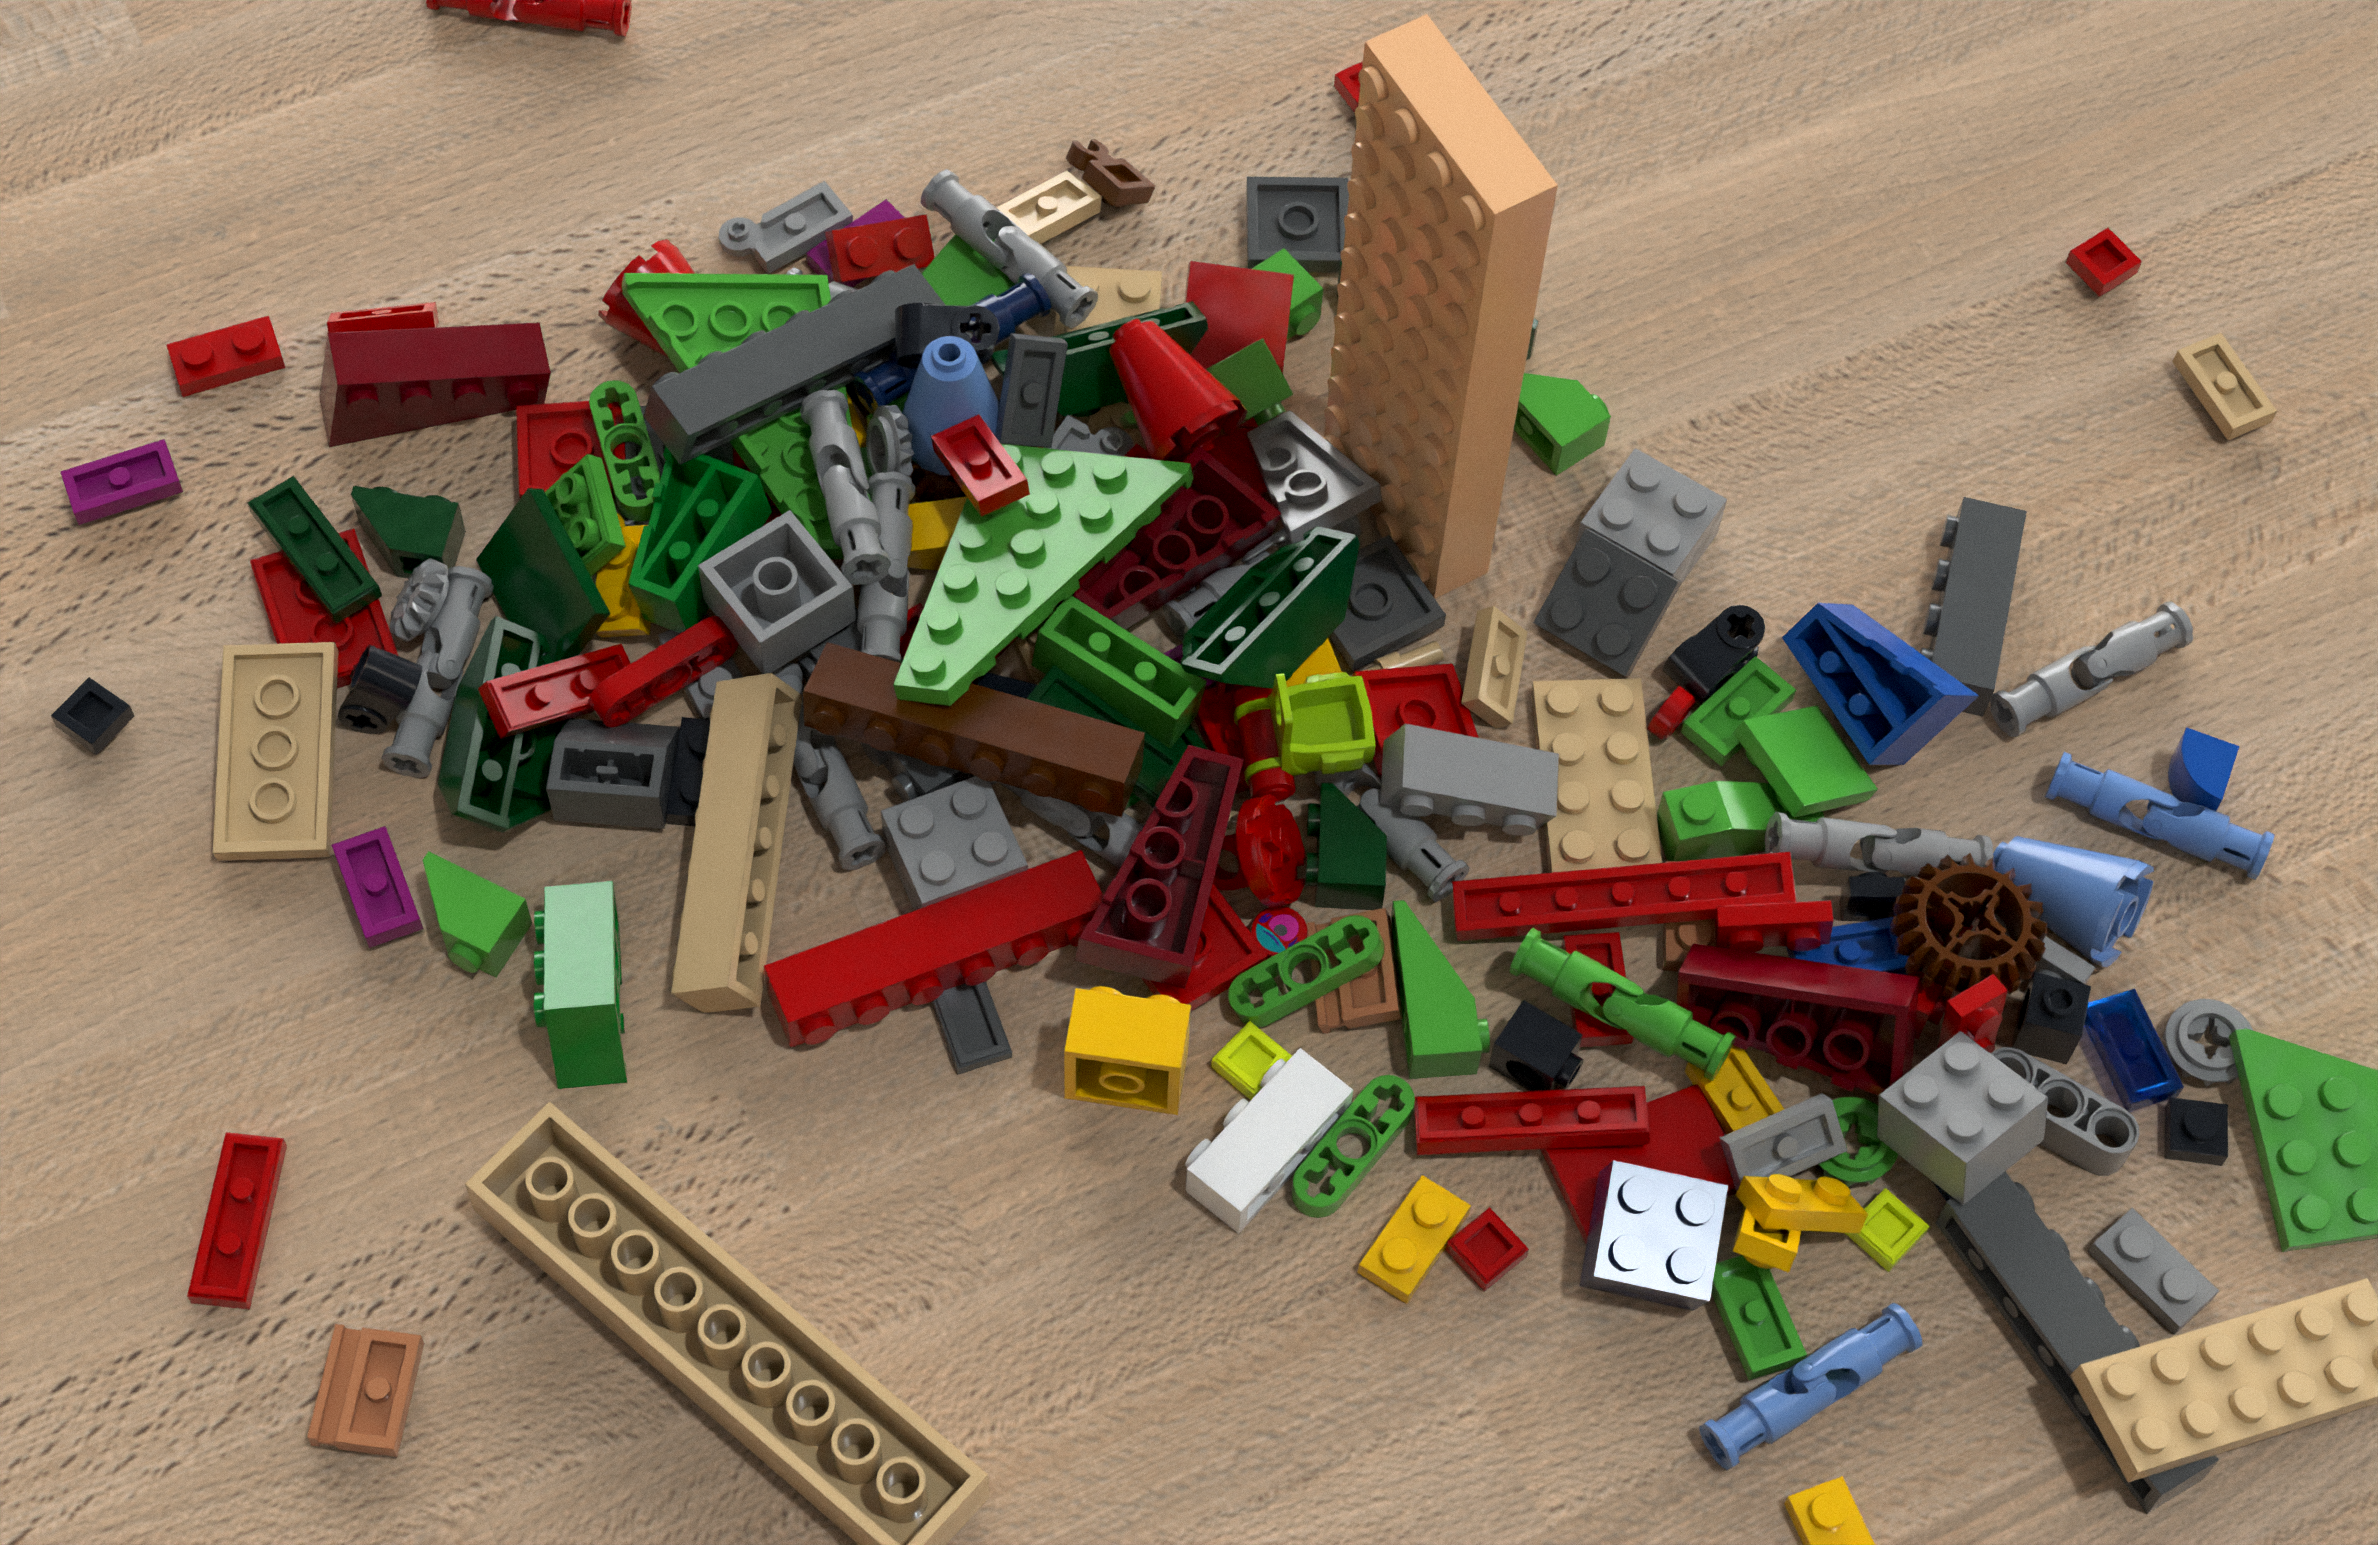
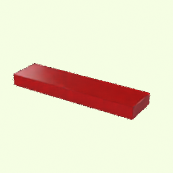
[1414,1086,1650,1155]

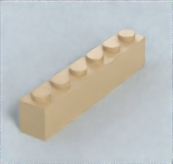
[671,673,802,1013]

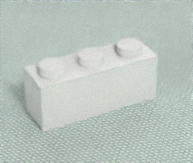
[1185,1048,1353,1234]

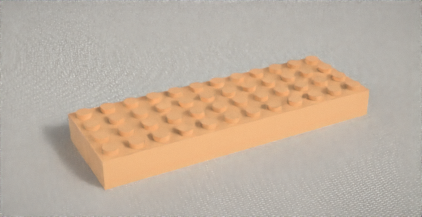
[1323,14,1558,599]

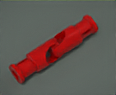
[426,0,632,37]

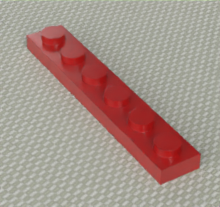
[1452,852,1797,941]

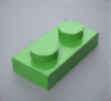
[1681,656,1796,767]
[1711,1255,1807,1381]

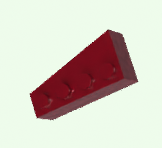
[319,322,551,447]
[1054,446,1282,629]
[1074,745,1244,989]
[1677,944,1920,1096]

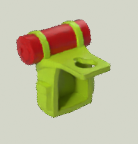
[1233,672,1376,804]

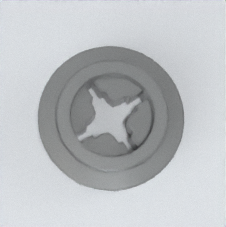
[866,405,915,490]
[390,558,449,642]
[2162,999,2253,1087]

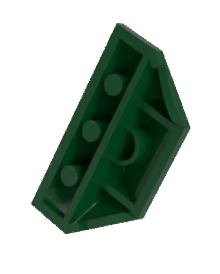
[991,301,1208,417]
[1181,526,1360,689]
[438,616,569,833]

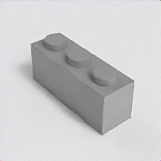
[1380,724,1559,836]

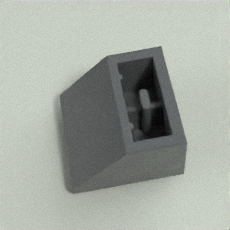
[546,718,680,829]

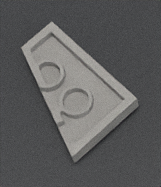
[1247,411,1382,544]

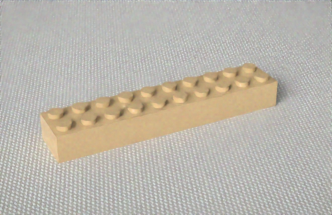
[465,1101,990,1545]

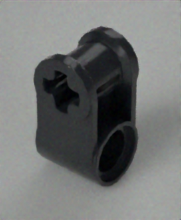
[895,302,1000,369]
[1663,605,1765,706]
[337,644,422,734]

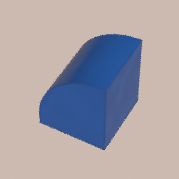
[2168,727,2240,811]

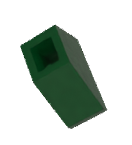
[351,486,466,579]
[1305,783,1387,910]

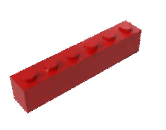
[764,850,1103,1048]

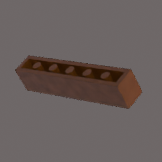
[803,642,1145,818]

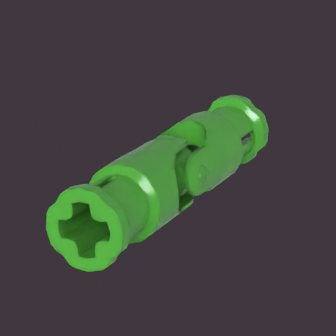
[1509,928,1736,1081]

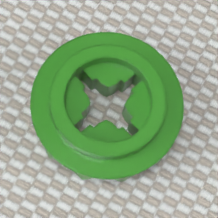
[1819,1097,1898,1187]

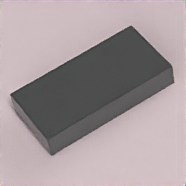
[931,981,1012,1075]

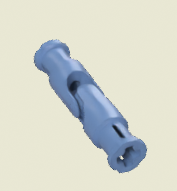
[2045,752,2275,880]
[1699,1303,1922,1470]

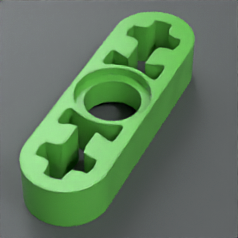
[589,380,661,521]
[1228,915,1385,1027]
[1292,1075,1415,1218]

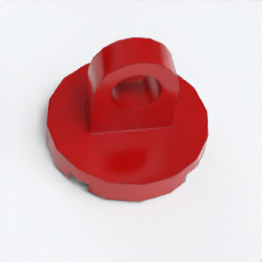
[1213,794,1305,908]

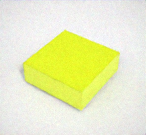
[1211,1021,1292,1100]
[1845,1188,1930,1272]

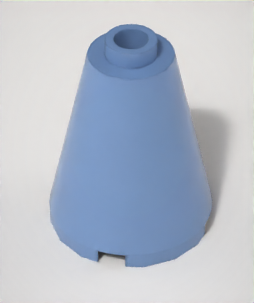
[902,336,1000,475]
[1993,836,2154,967]

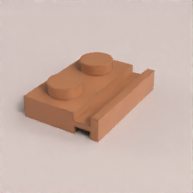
[1306,908,1403,1034]
[307,1324,424,1457]

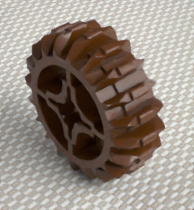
[1890,853,2048,1000]

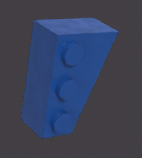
[1782,603,1979,765]

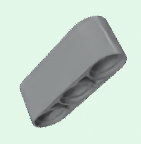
[1991,1047,2140,1176]

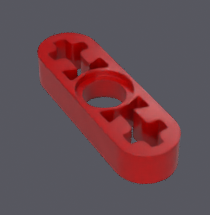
[589,616,738,727]

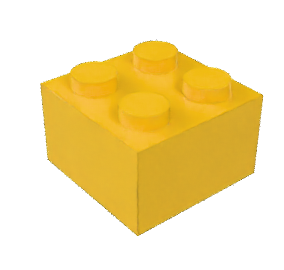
[1064,986,1191,1115]

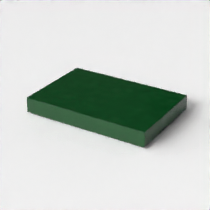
[476,488,610,662]

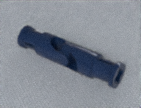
[852,273,1051,415]

